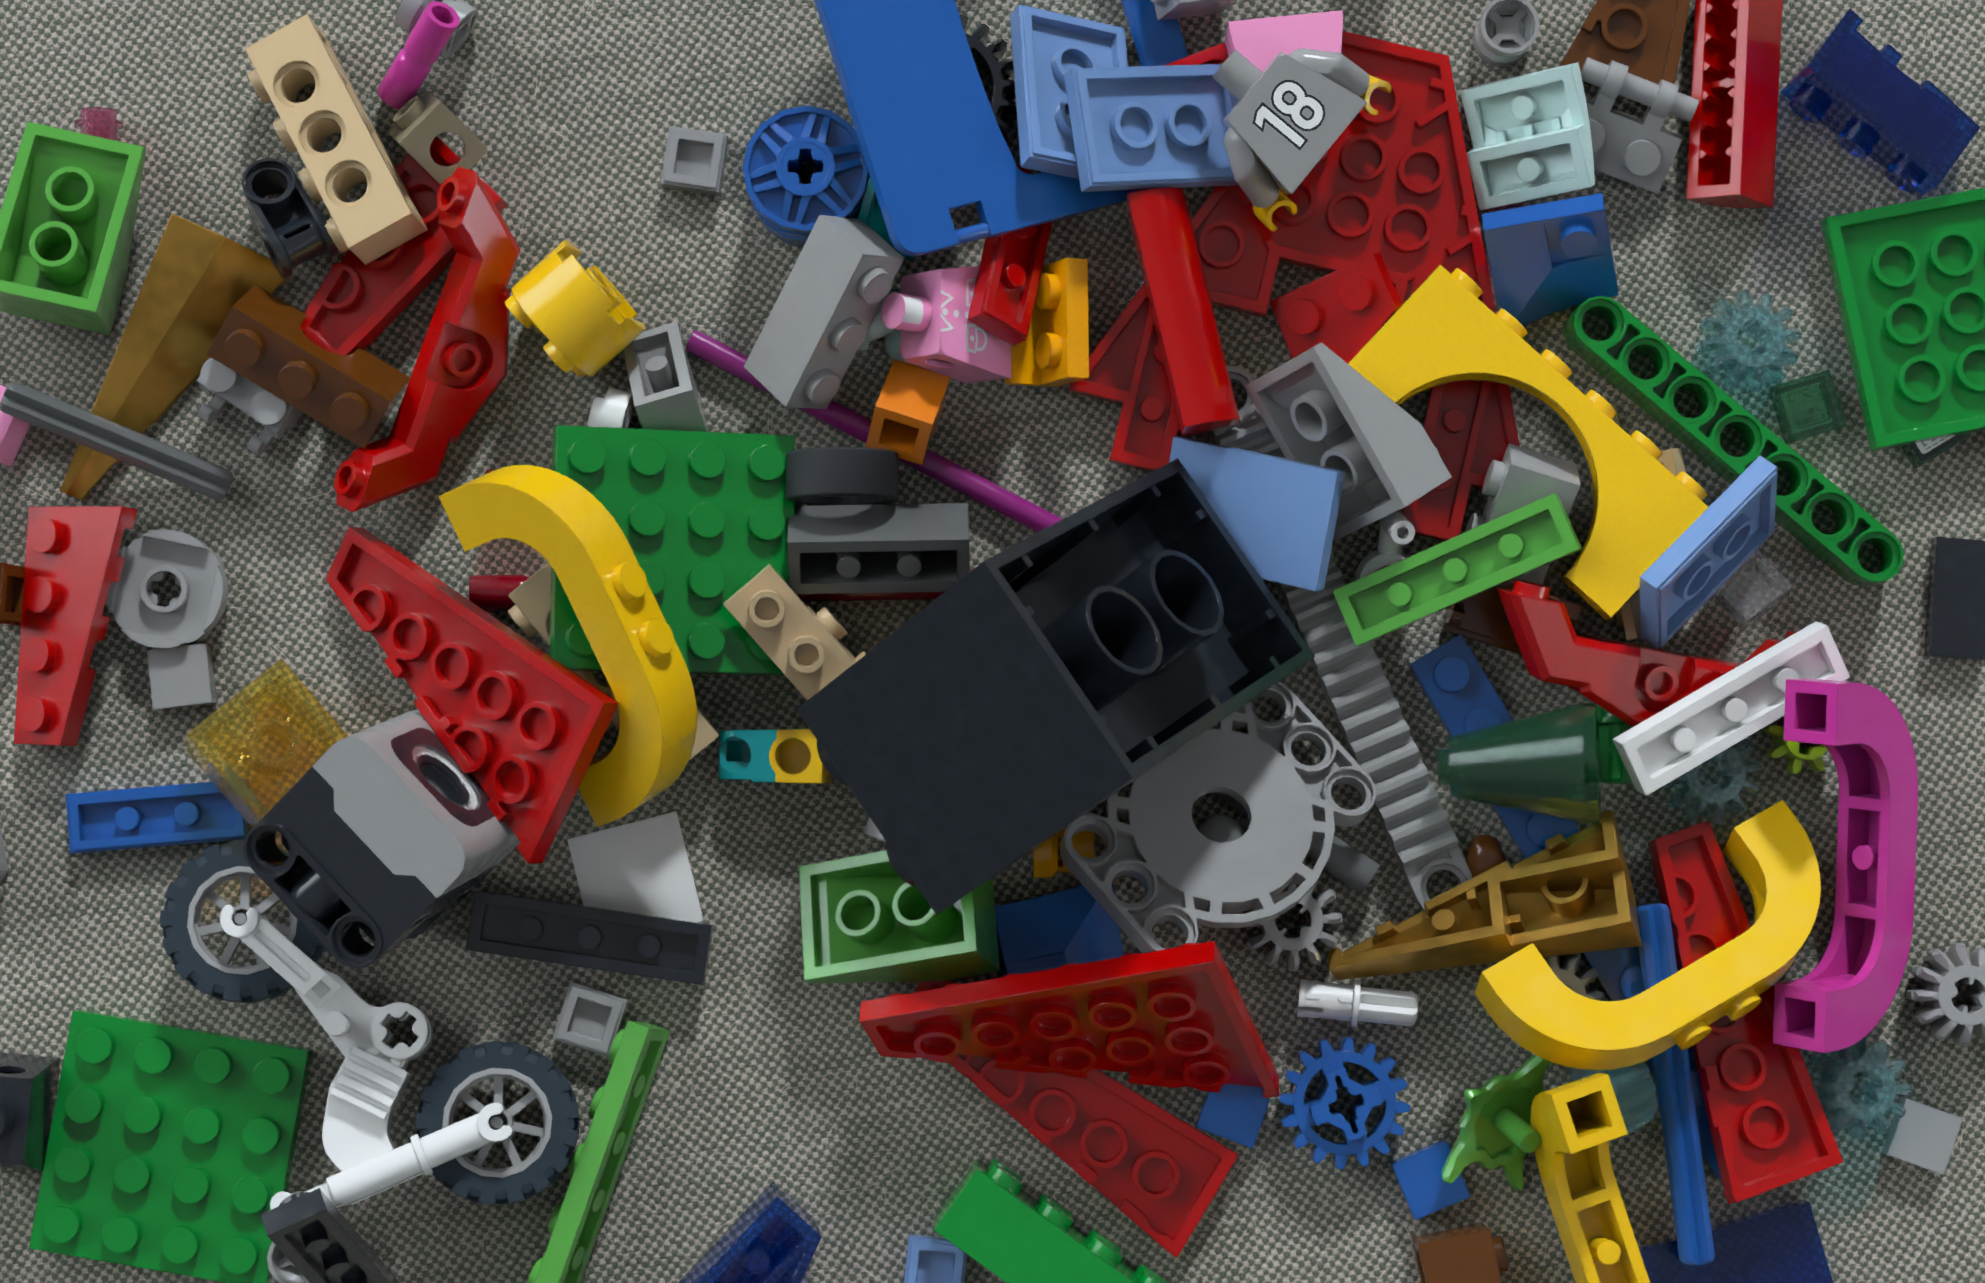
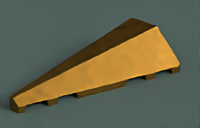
[60,213,293,501]
[1328,810,1642,981]

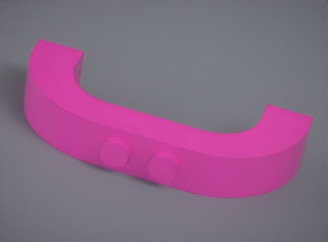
[1773,678,1918,1053]

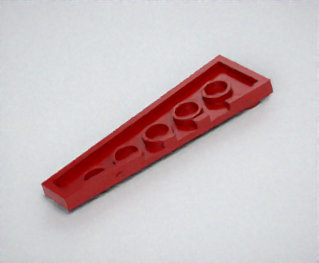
[1648,820,1844,1204]
[915,980,1238,1258]

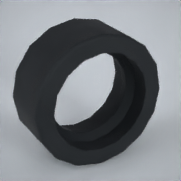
[786,447,898,505]

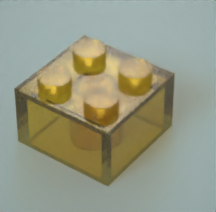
[182,658,348,828]

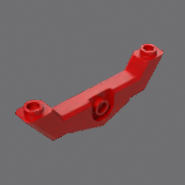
[334,166,521,512]
[1496,579,1796,727]

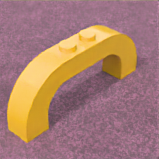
[438,465,697,827]
[1474,800,1821,1071]
[1531,1073,1650,1283]

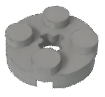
[106,529,228,649]

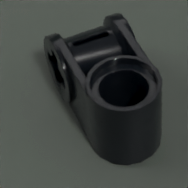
[242,158,338,278]

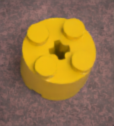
[504,240,646,378]

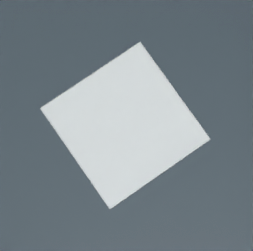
[567,811,704,922]

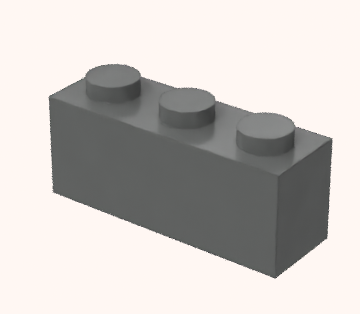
[787,503,970,594]

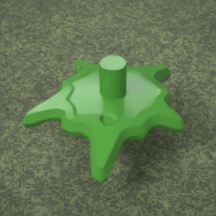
[1441,1054,1551,1191]

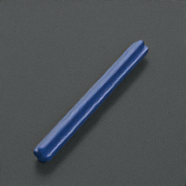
[1636,903,1715,1266]

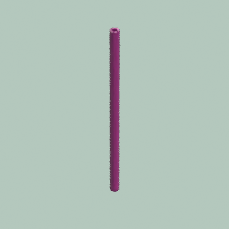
[685,330,1063,532]

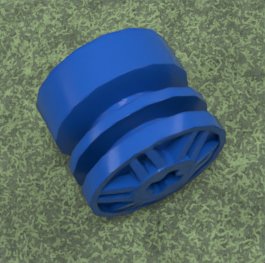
[742,105,870,247]

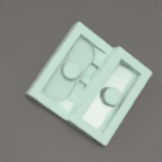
[1460,62,1595,210]

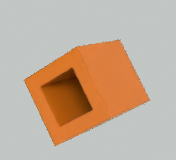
[865,359,951,465]

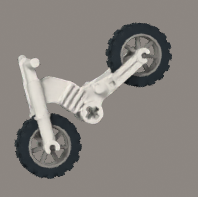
[160,840,580,1210]

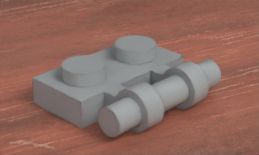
[1580,57,1699,194]

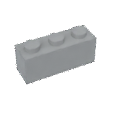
[744,215,904,409]

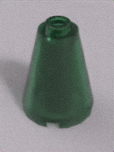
[1437,702,1601,824]

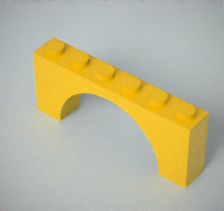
[1348,265,1708,620]

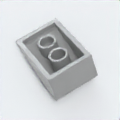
[1245,342,1452,541]

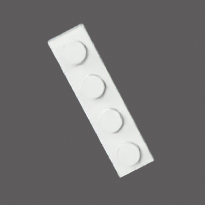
[1612,621,1850,796]

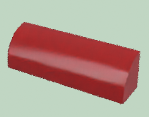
[1686,0,1783,208]
[1126,187,1241,437]

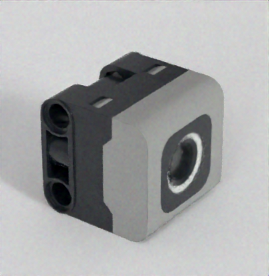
[243,710,520,968]

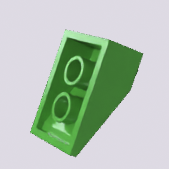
[0,122,146,335]
[799,850,1000,984]

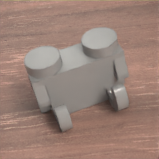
[197,358,303,455]

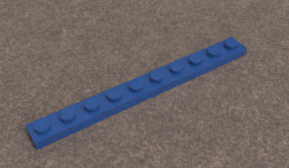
[1407,634,1721,1180]

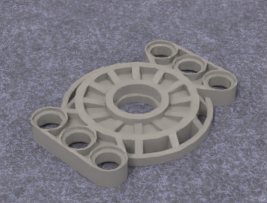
[1059,682,1376,953]

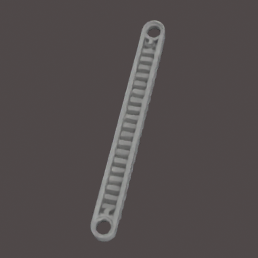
[1210,366,1472,910]

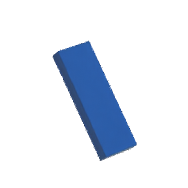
[66,779,252,854]

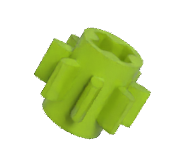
[1762,715,1828,775]

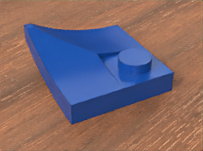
[1482,193,1619,327]
[995,882,1124,976]

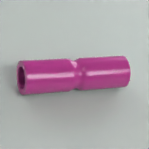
[377,1,460,109]

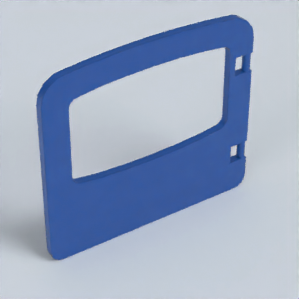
[814,0,1188,257]

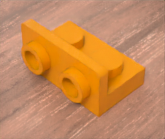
[1004,258,1089,387]

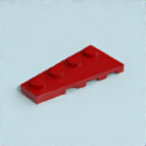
[301,136,508,355]
[14,506,138,746]

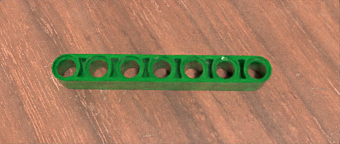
[1564,296,1904,586]

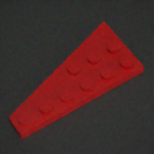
[326,527,619,864]

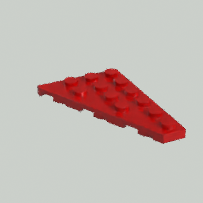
[859,941,1279,1098]

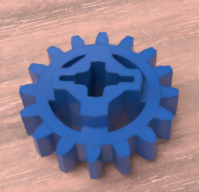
[1277,1036,1410,1169]

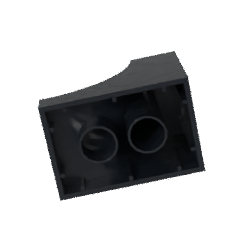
[796,458,1315,915]

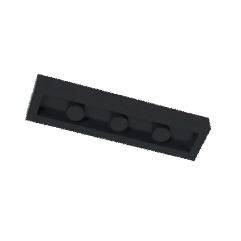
[466,890,714,985]
[261,1188,399,1283]

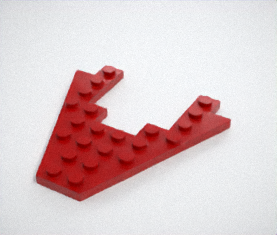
[1069,31,1520,541]

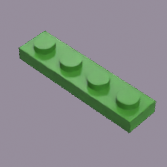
[1333,493,1582,646]

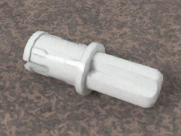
[1297,979,1418,1028]

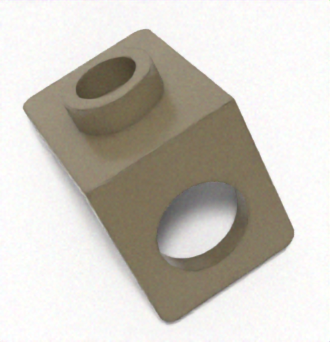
[388,91,487,185]

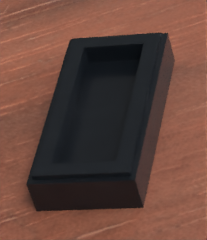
[1924,537,1985,661]

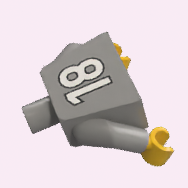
[1212,48,1392,231]

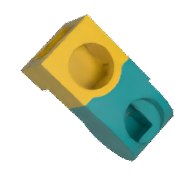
[718,729,832,784]

